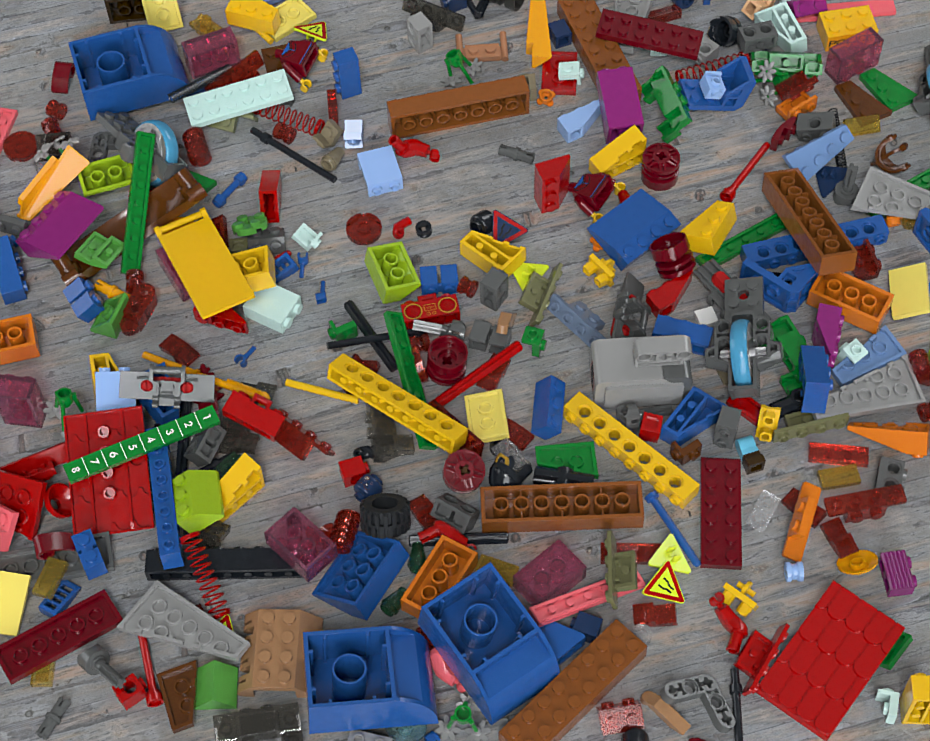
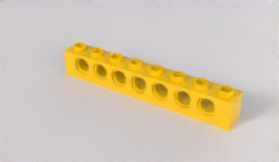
[327,353,468,454]
[563,391,700,509]

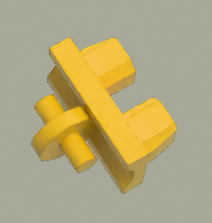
[583,253,616,288]
[755,404,781,442]
[722,581,759,618]

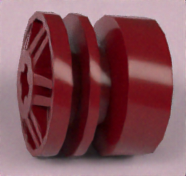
[641,143,680,191]
[649,232,696,279]
[426,335,468,386]
[442,449,486,494]

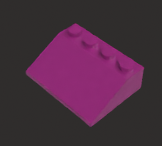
[15,191,105,260]

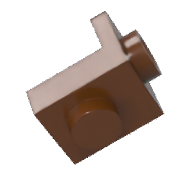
[670,439,702,466]

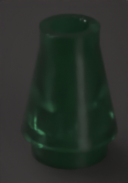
[407,542,426,574]
[380,587,406,617]

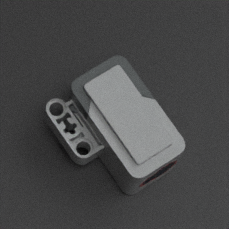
[589,335,693,409]

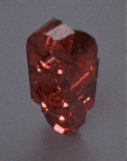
[119,283,158,336]

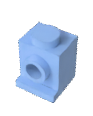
[699,71,726,99]

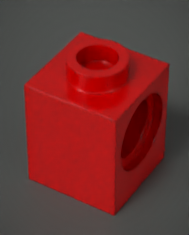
[638,412,663,443]
[338,455,370,488]
[112,673,147,711]

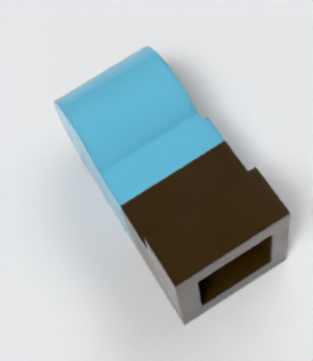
[735,435,766,475]

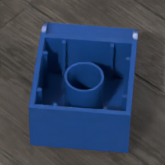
[68,25,193,121]
[418,562,560,725]
[303,626,439,734]

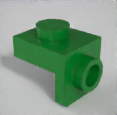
[327,320,358,341]
[521,326,547,357]

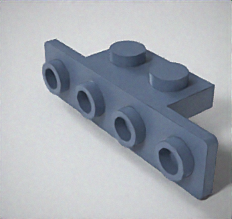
[547,293,606,347]

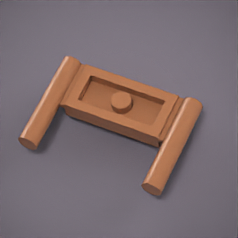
[455,31,509,64]

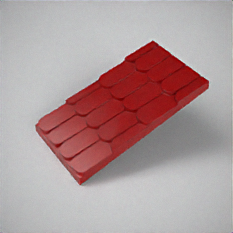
[63,405,155,535]
[756,580,905,741]

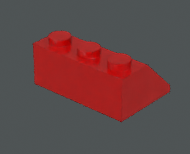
[534,154,570,214]

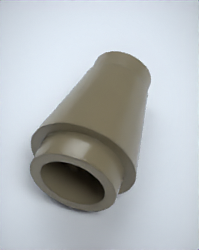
[321,147,345,171]

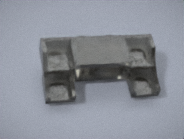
[218,381,277,455]
[364,388,415,463]
[213,702,304,741]

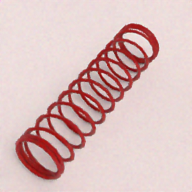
[675,51,751,82]
[253,104,325,136]
[179,530,231,619]

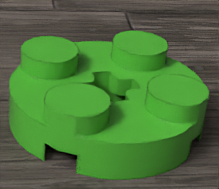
[231,212,269,236]

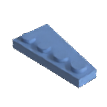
[782,124,855,181]
[831,325,907,387]

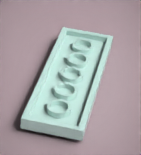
[183,69,294,129]

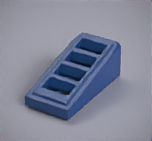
[275,252,299,283]
[38,580,81,618]

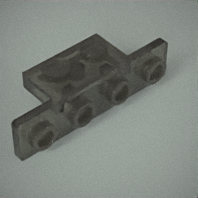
[402,0,466,32]

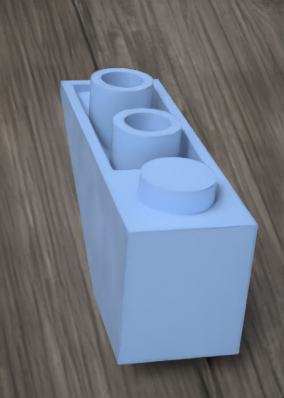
[557,99,601,143]

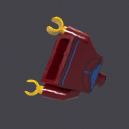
[275,39,328,93]
[568,172,626,223]

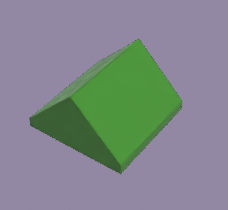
[90,292,132,339]
[195,660,239,710]

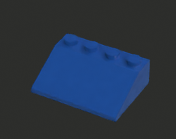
[587,189,681,271]
[312,530,410,620]

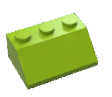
[78,155,132,197]
[364,241,421,304]
[172,470,225,534]

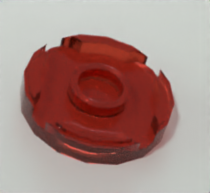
[3,131,39,162]
[346,213,382,246]
[411,345,429,383]

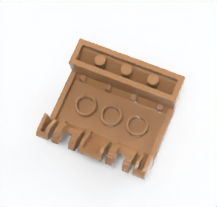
[237,609,323,698]

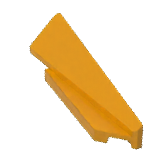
[526,0,552,68]
[17,145,90,221]

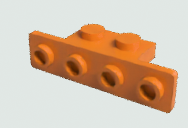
[782,481,821,562]

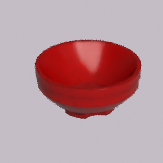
[44,483,72,519]

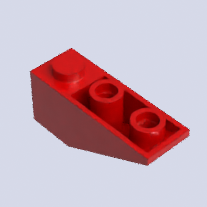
[646,269,693,318]
[193,306,249,334]

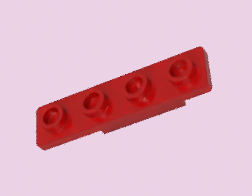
[0,442,67,480]
[733,623,790,696]

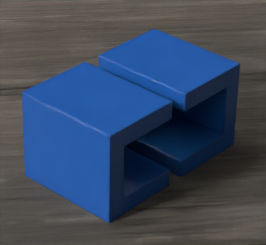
[420,264,459,295]
[63,277,104,323]
[71,529,108,580]

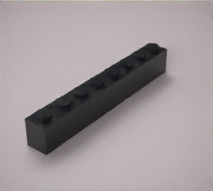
[144,545,311,581]

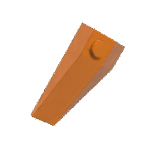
[847,422,930,458]

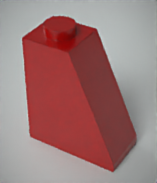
[259,170,282,223]

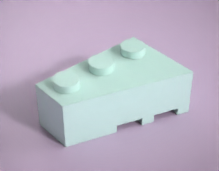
[754,1,807,53]

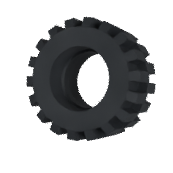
[360,493,411,539]

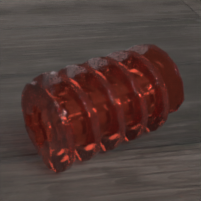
[182,127,212,167]
[327,509,360,554]

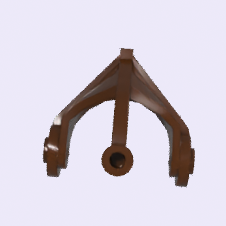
[870,134,911,173]

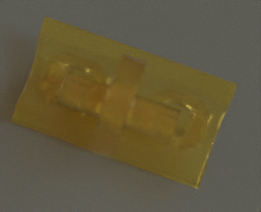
[189,13,223,43]

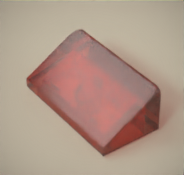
[647,4,682,23]

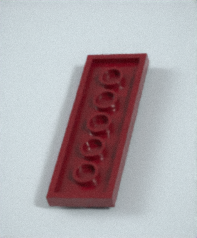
[595,8,704,61]
[700,457,742,570]
[0,589,123,685]

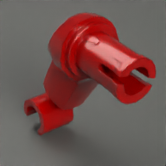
[388,135,440,163]
[417,520,477,550]
[709,592,748,655]

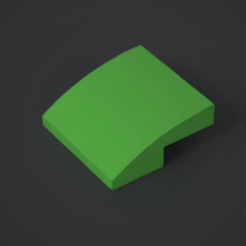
[74,231,124,269]

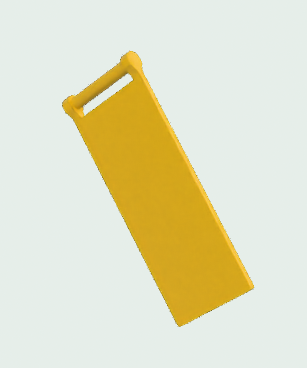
[153,207,255,319]

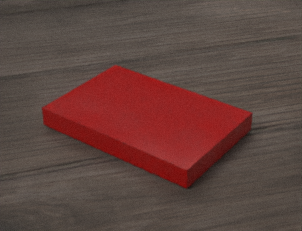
[541,51,577,96]

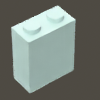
[243,285,303,334]

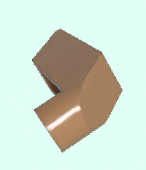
[496,311,517,335]
[640,691,691,735]

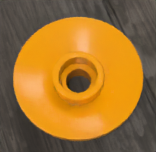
[837,550,878,575]

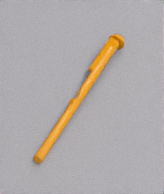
[142,351,270,406]

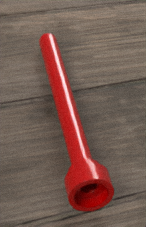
[719,142,770,203]
[138,636,164,707]

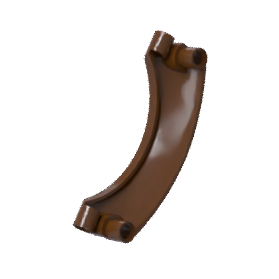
[50,167,208,286]

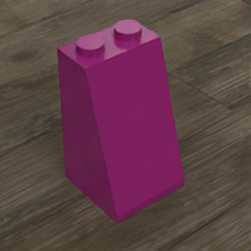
[596,66,644,144]

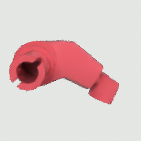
[430,647,466,693]

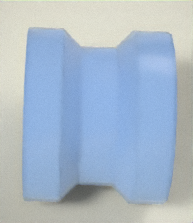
[784,561,804,582]

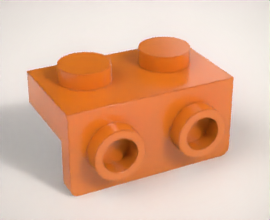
[775,90,818,120]

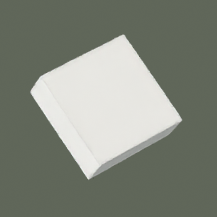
[694,306,719,327]

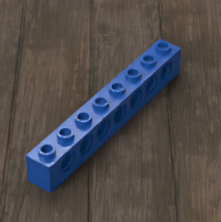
[740,214,890,269]
[145,427,184,570]

